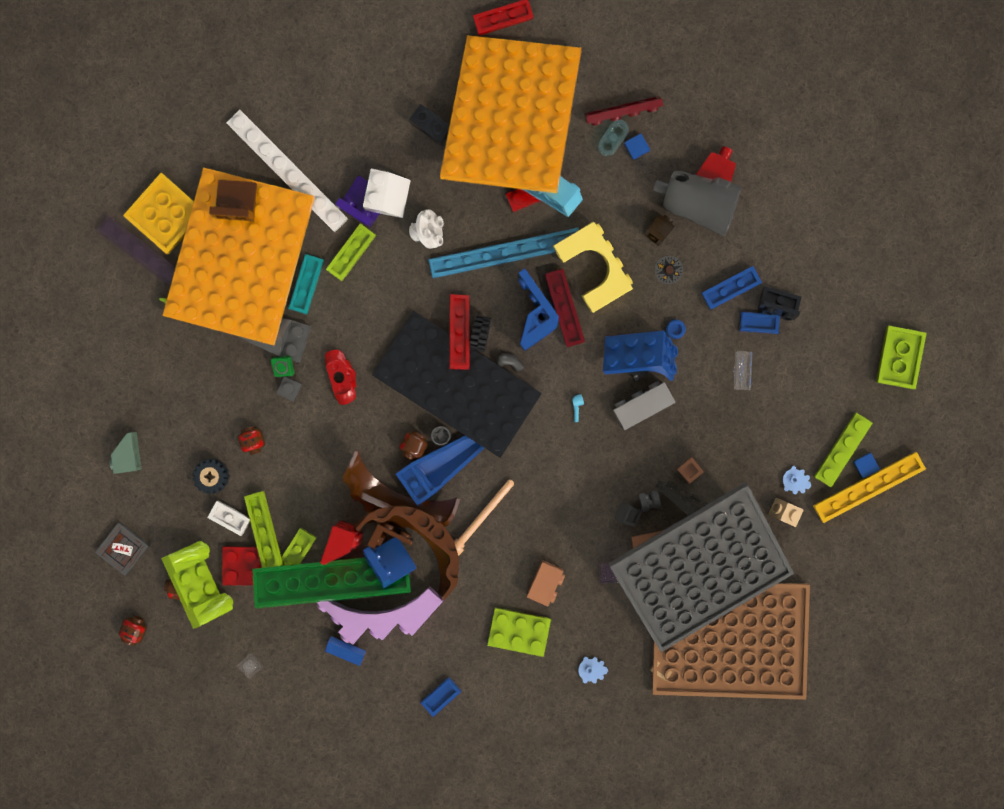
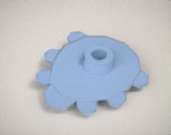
[783,466,811,494]
[578,657,608,683]

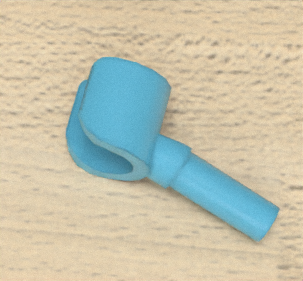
[572,394,584,422]

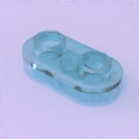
[598,120,629,156]

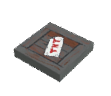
[95,522,150,576]

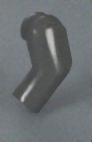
[496,353,525,373]

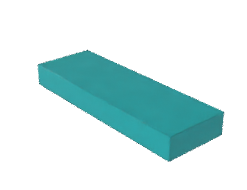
[288,254,324,314]

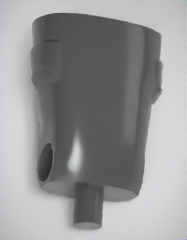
[653,171,742,237]

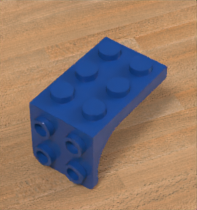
[603,330,678,381]

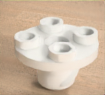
[409,210,444,249]

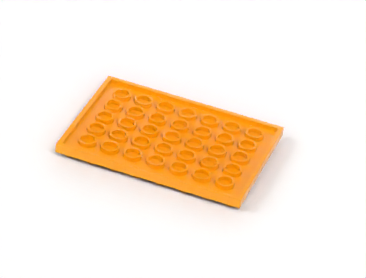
[440,35,581,193]
[162,168,315,346]

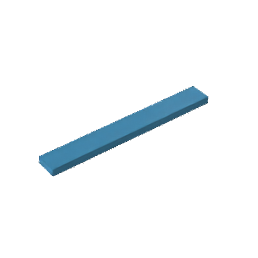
[428,228,579,278]

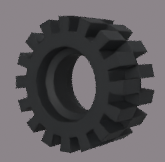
[469,315,491,352]

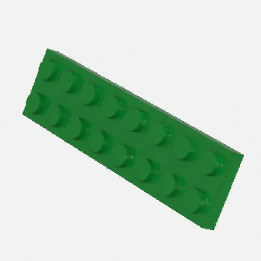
[253,558,411,609]

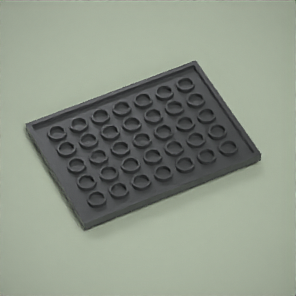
[608,482,794,652]

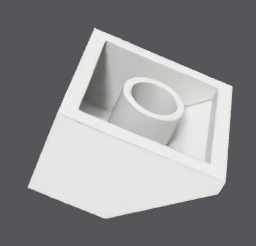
[363,169,411,218]

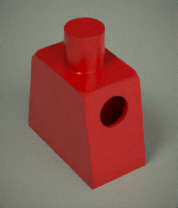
[695,146,736,181]

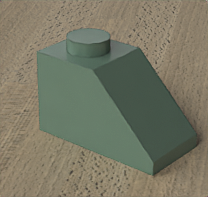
[109,432,142,474]

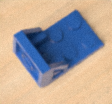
[518,269,559,351]

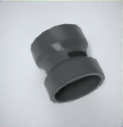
[431,426,451,445]
[638,490,662,513]

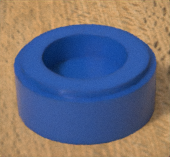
[666,320,686,339]

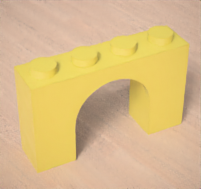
[552,222,633,313]

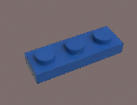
[701,266,762,310]

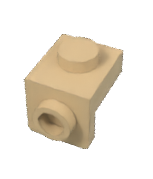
[769,498,803,527]

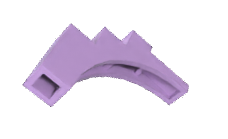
[316,586,443,645]

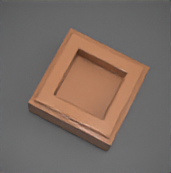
[677,457,704,484]

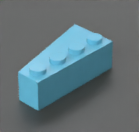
[522,176,583,217]

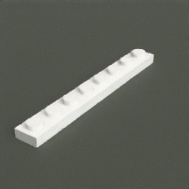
[227,110,348,232]

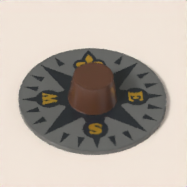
[655,256,683,284]

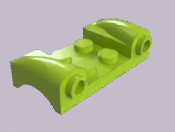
[161,541,233,629]

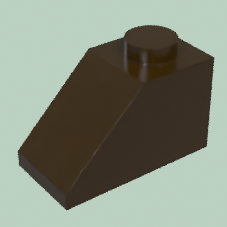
[644,214,675,246]

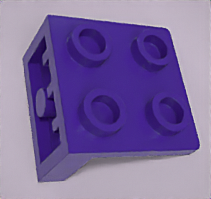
[335,176,380,228]

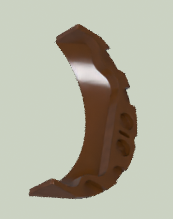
[343,450,461,528]
[353,506,459,600]

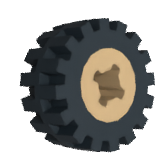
[192,459,230,494]

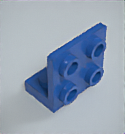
[363,537,416,588]

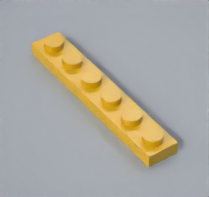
[813,452,926,523]

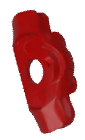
[325,350,357,405]

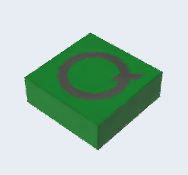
[271,356,295,377]

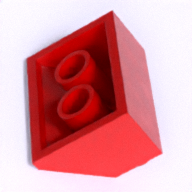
[320,520,364,565]

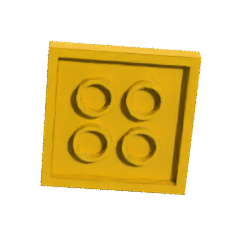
[123,173,194,254]

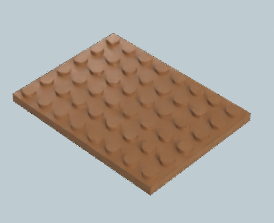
[652,583,810,700]

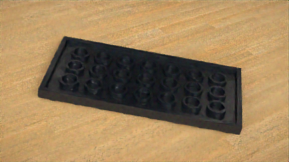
[372,311,542,458]

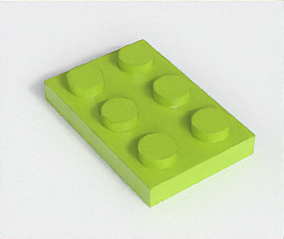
[876,326,927,390]
[488,607,551,657]

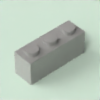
[613,381,676,430]

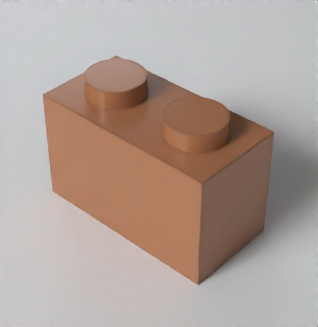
[527,560,565,606]

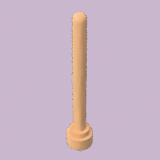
[453,480,514,556]

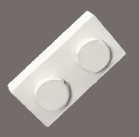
[207,500,250,536]

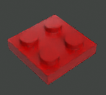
[222,546,262,585]

